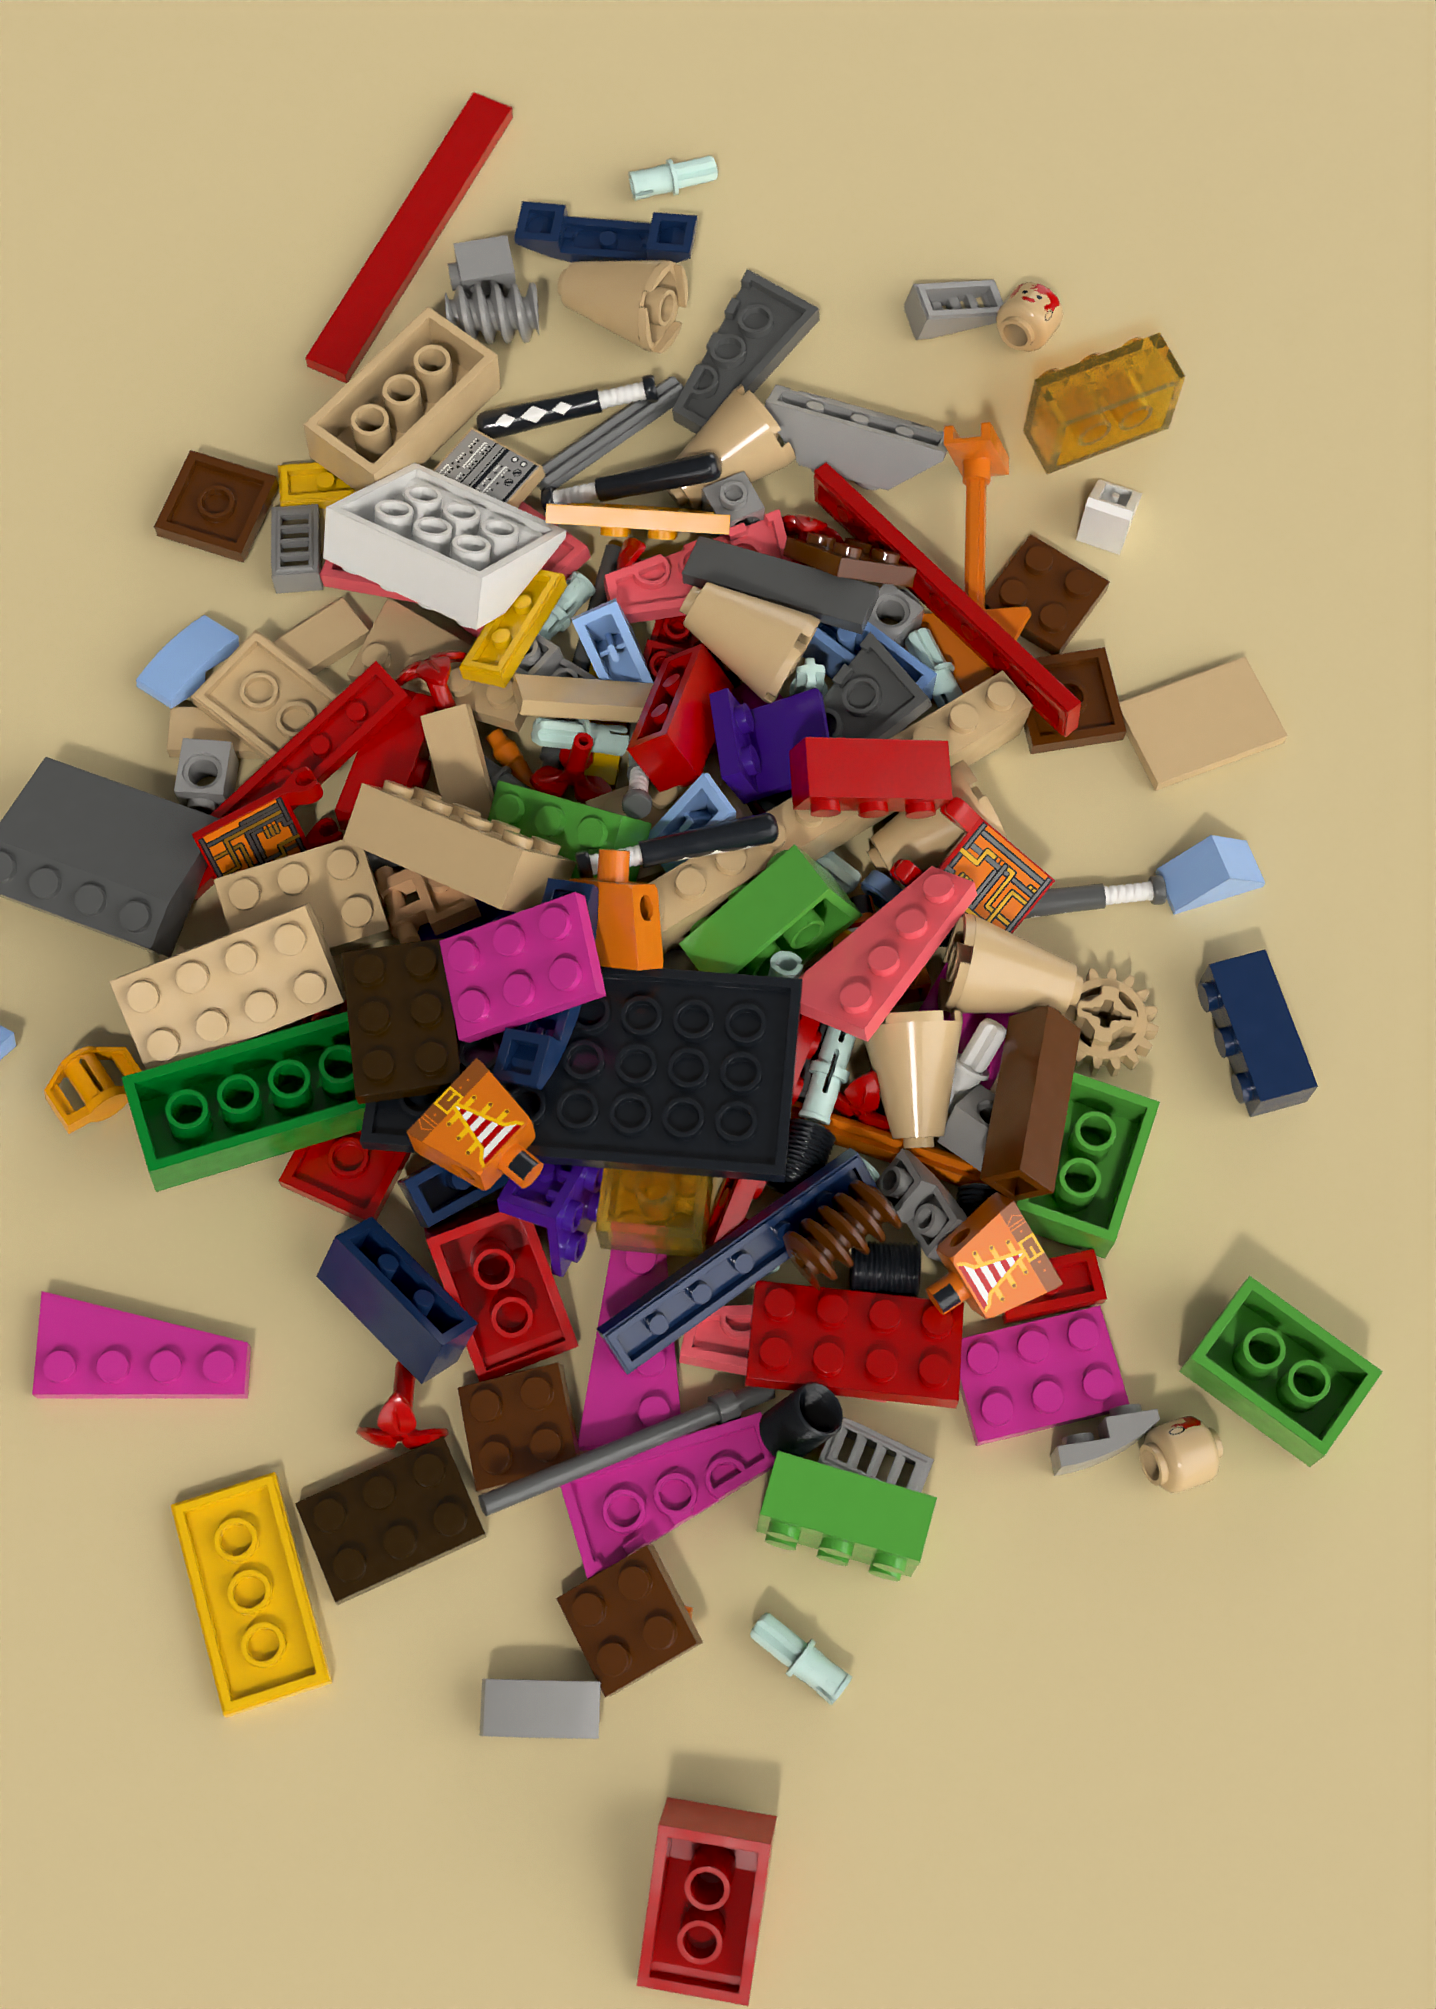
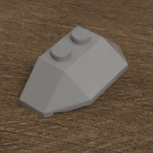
[765,385,947,490]

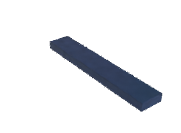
[596,1148,879,1375]

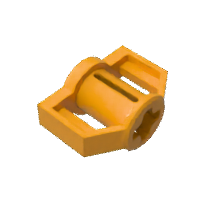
[44,1046,142,1134]

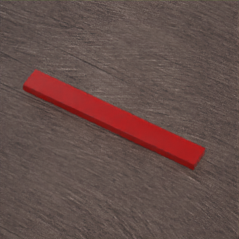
[305,92,513,383]
[814,462,1081,737]

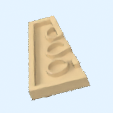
[347,598,527,733]

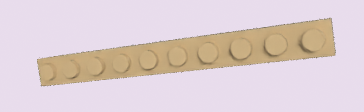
[650,670,1033,954]

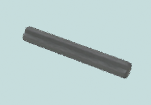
[537,376,684,490]

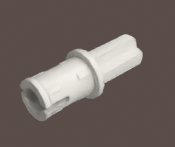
[948,1018,1007,1114]

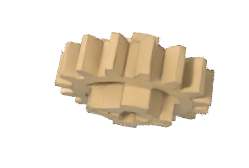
[1061,968,1159,1077]

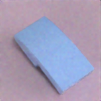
[136,615,239,709]

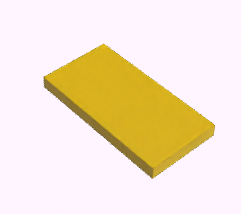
[171,1472,333,1718]

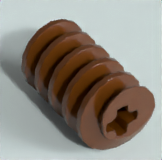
[783,1180,903,1291]

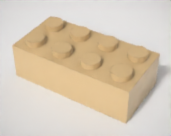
[303,307,501,491]
[342,780,576,913]
[110,903,346,1070]

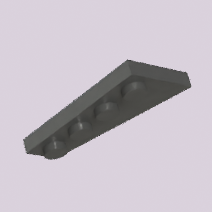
[672,269,820,434]
[756,632,932,813]

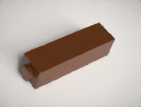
[980,1005,1081,1202]

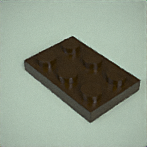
[342,938,462,1104]
[295,1436,487,1605]

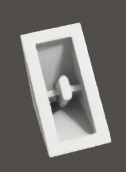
[1076,479,1142,555]

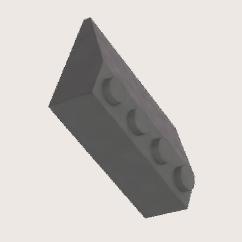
[0,757,220,957]

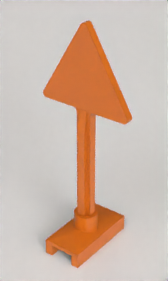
[921,422,1031,694]

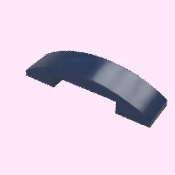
[514,201,698,263]
[492,878,598,1090]

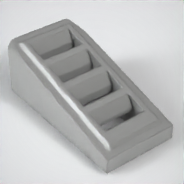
[904,280,1003,340]
[271,504,323,594]
[818,1417,934,1492]

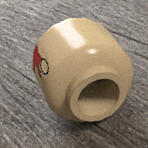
[996,282,1063,352]
[1139,1416,1223,1493]

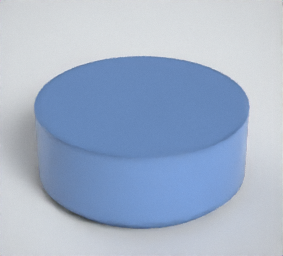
[861,870,902,909]

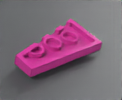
[578,1233,682,1451]
[32,1291,251,1399]
[560,1412,776,1579]

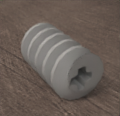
[445,283,539,344]

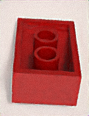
[424,1200,579,1382]
[636,1797,777,2006]

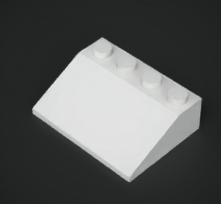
[323,463,566,630]

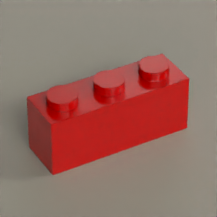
[626,643,734,792]
[335,688,437,831]
[789,737,953,819]

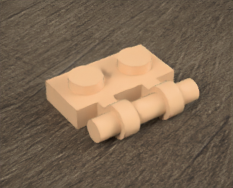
[374,866,482,944]

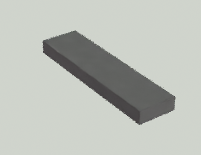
[682,536,879,634]

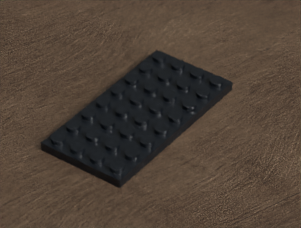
[360,966,802,1183]

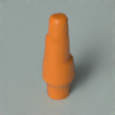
[486,728,535,790]

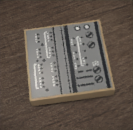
[433,428,545,508]

